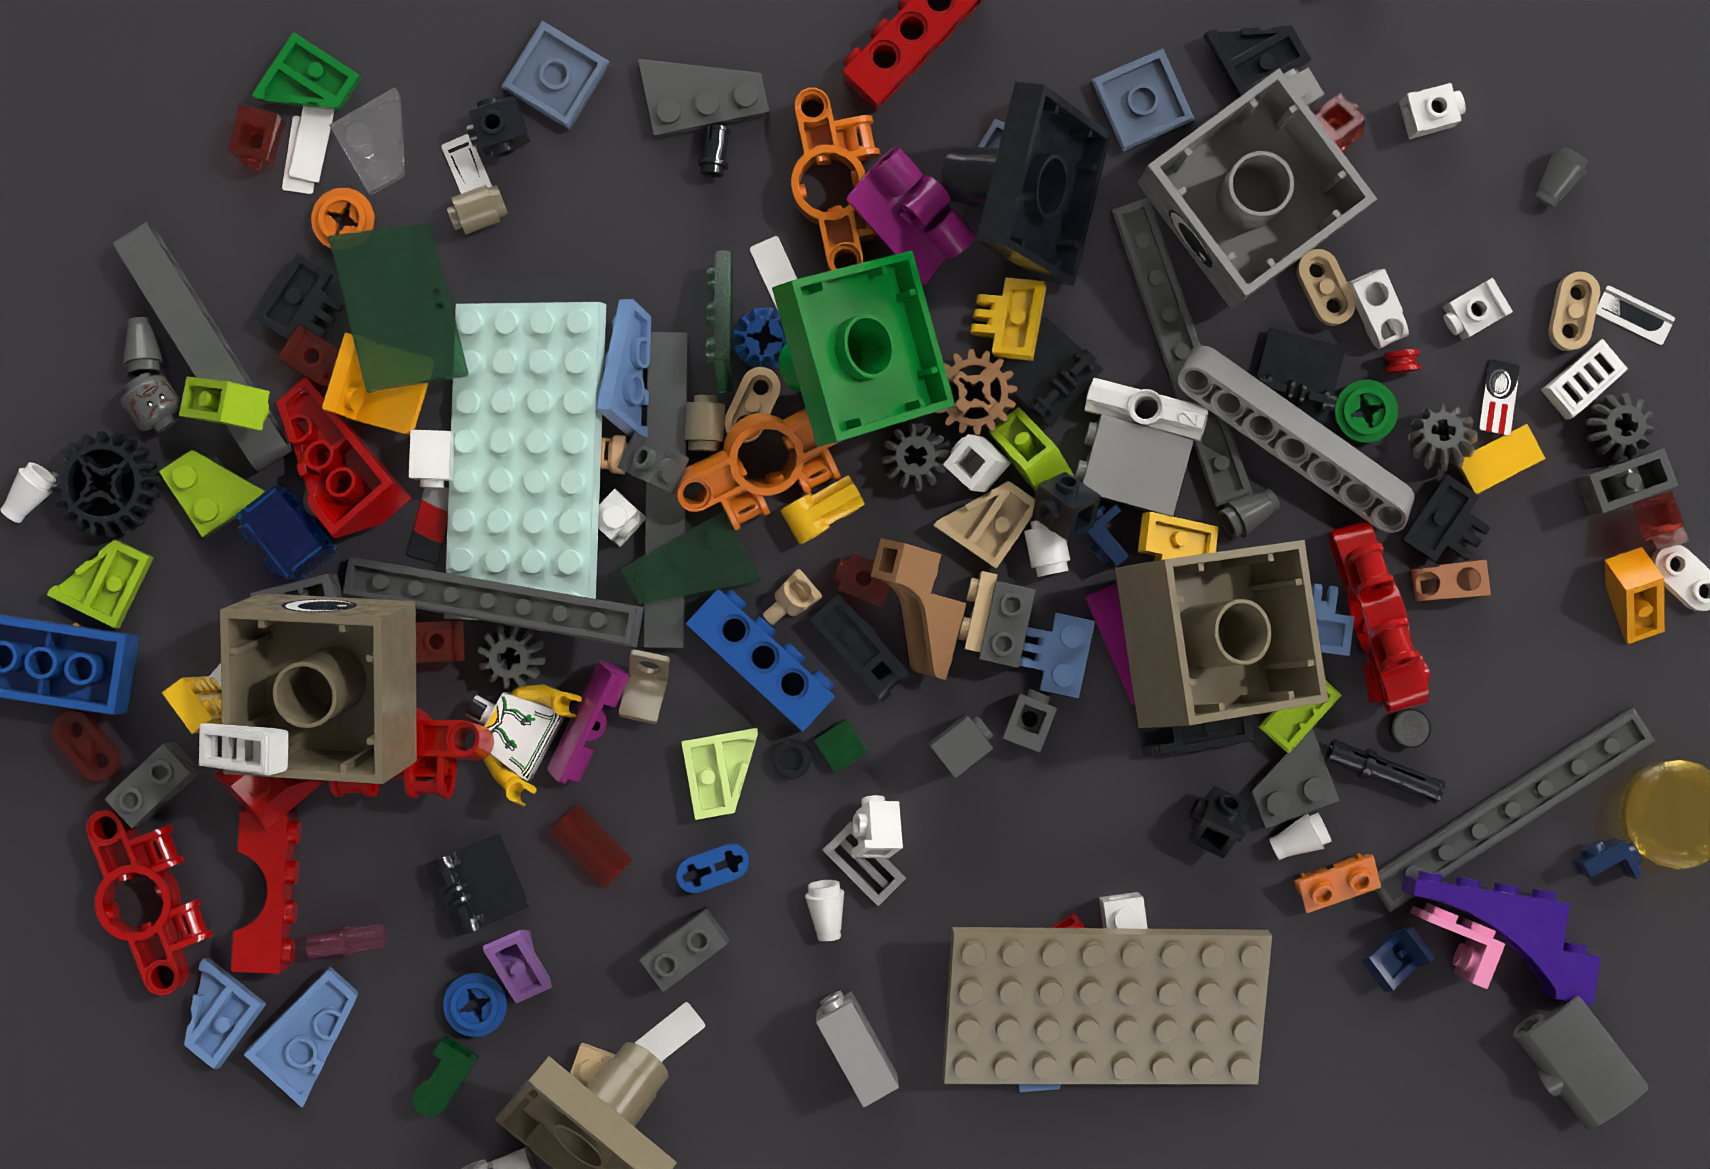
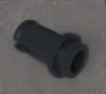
[697,124,731,178]

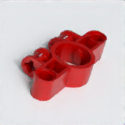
[1328,521,1429,713]
[329,706,494,799]
[86,808,214,996]

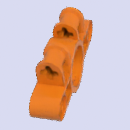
[791,88,881,271]
[674,408,841,531]

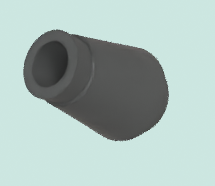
[1535,146,1589,208]
[123,317,164,378]
[1218,488,1280,539]

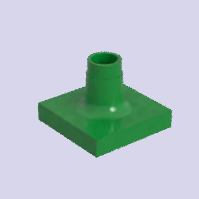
[772,251,955,447]

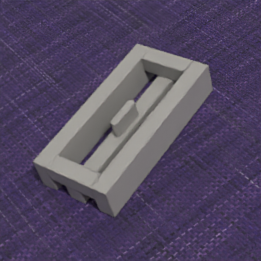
[823,821,906,906]

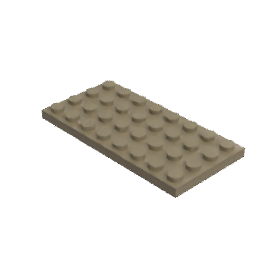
[942,927,1272,1084]

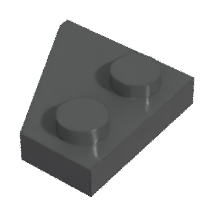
[1249,729,1340,828]

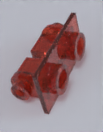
[550,804,633,888]

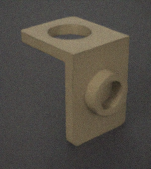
[619,649,670,724]

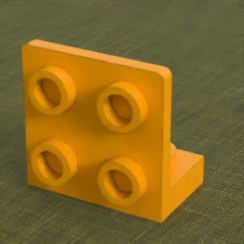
[322,333,434,436]

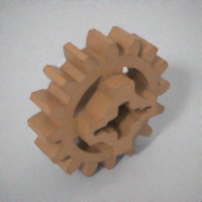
[936,349,1017,436]

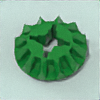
[1335,380,1398,443]

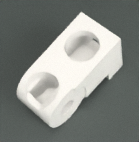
[1347,269,1409,349]

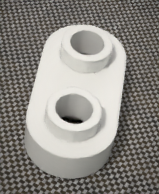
[1651,544,1710,611]

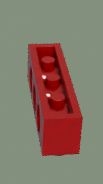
[843,0,984,112]

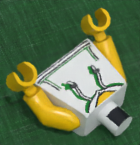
[465,684,582,807]

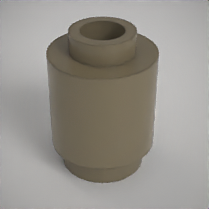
[447,185,508,235]
[685,395,725,453]

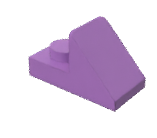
[483,930,552,1003]

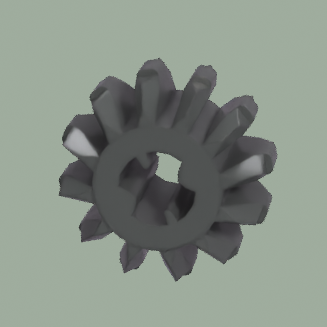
[1585,393,1657,460]
[1408,403,1478,473]
[882,423,949,491]
[477,623,546,689]

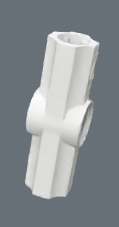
[1085,378,1209,441]

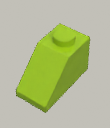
[179,377,270,431]
[988,407,1074,492]

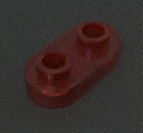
[52,710,122,781]

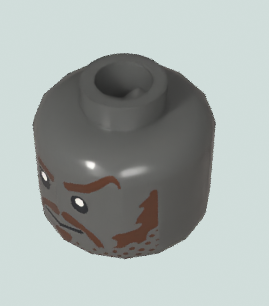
[121,372,181,433]

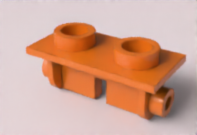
[1293,853,1381,913]

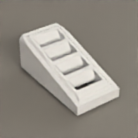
[1541,339,1628,420]
[199,723,288,776]

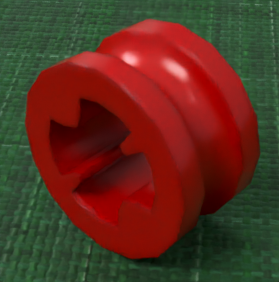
[1384,349,1422,374]

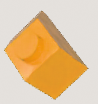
[1605,547,1665,644]

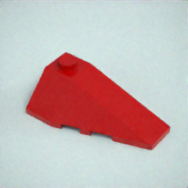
[276,376,411,538]

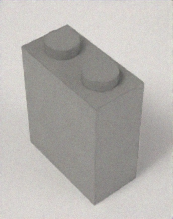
[1074,415,1194,516]
[816,990,899,1108]

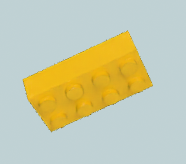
[162,676,222,734]

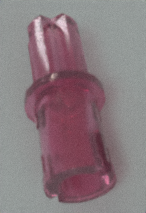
[305,924,388,960]

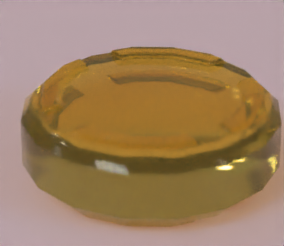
[1619,759,1710,869]

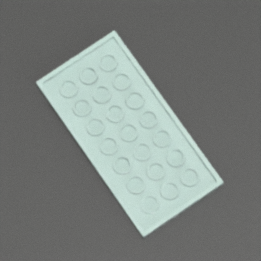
[444,302,606,620]

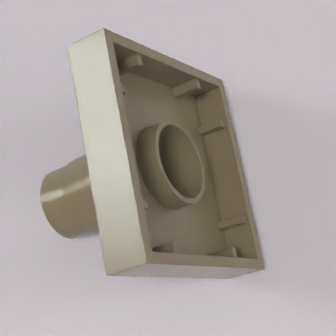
[495,1042,677,1169]

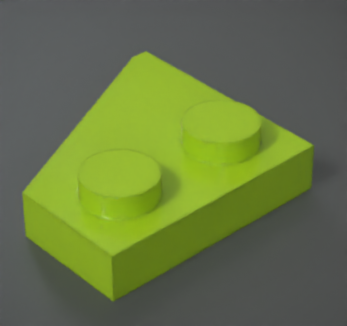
[159,450,269,538]
[47,540,154,628]

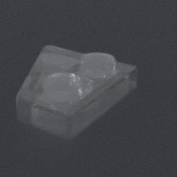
[329,87,405,196]

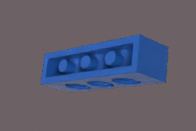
[686,589,835,732]

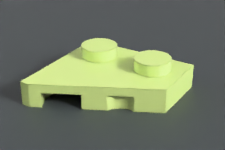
[682,728,758,820]

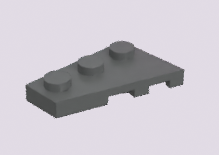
[638,59,770,138]

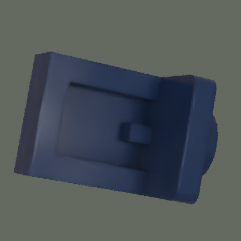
[1083,505,1129,568]
[1572,838,1643,879]
[1361,927,1435,992]

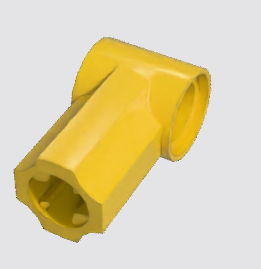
[780,475,865,545]

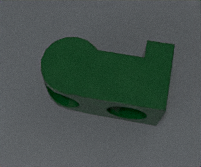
[412,1035,480,1117]

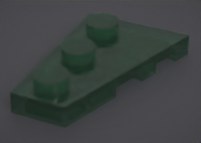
[706,251,733,393]
[619,511,762,604]

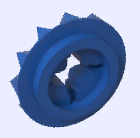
[733,307,787,370]
[443,972,508,1037]

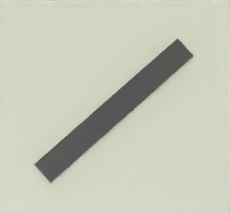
[1110,197,1253,507]
[644,332,688,648]
[342,557,644,647]
[1375,707,1655,912]

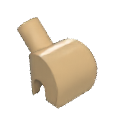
[763,569,822,625]

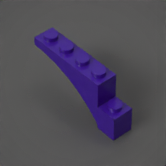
[1401,870,1601,1005]

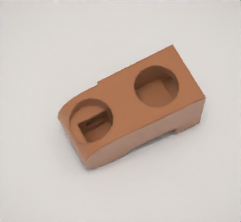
[1411,560,1491,601]

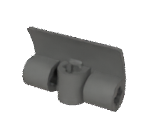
[1513,995,1648,1129]

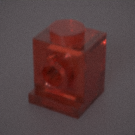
[1313,93,1366,151]
[228,105,287,170]
[278,325,340,387]
[1632,491,1689,551]
[833,553,890,607]
[416,621,465,663]

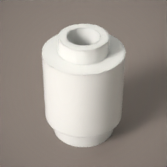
[1024,520,1070,577]

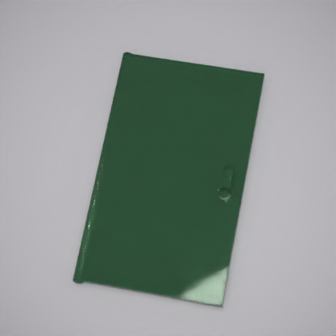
[328,222,469,393]

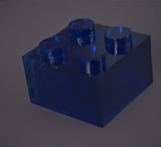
[235,485,340,581]

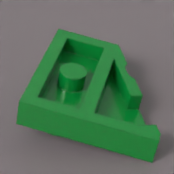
[252,32,362,111]

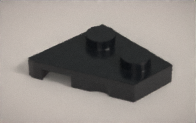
[1203,25,1311,98]

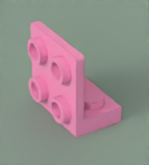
[1410,903,1505,989]

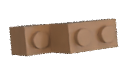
[870,538,966,680]

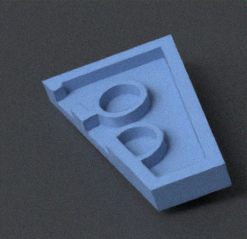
[596,299,651,438]
[244,966,359,1108]

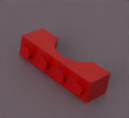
[231,810,302,974]

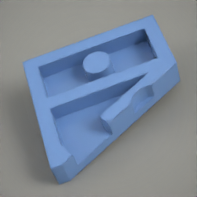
[184,958,266,1069]

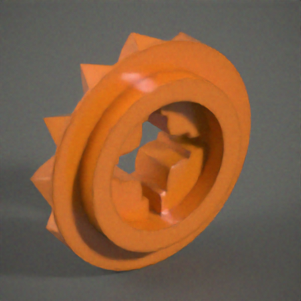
[311,188,376,252]

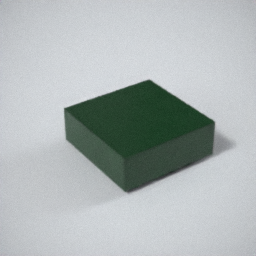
[814,719,868,773]

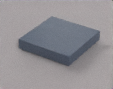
[501,20,610,131]
[1090,49,1195,154]

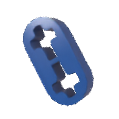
[676,843,750,893]

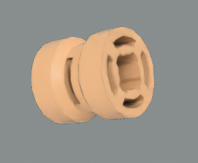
[600,435,628,475]

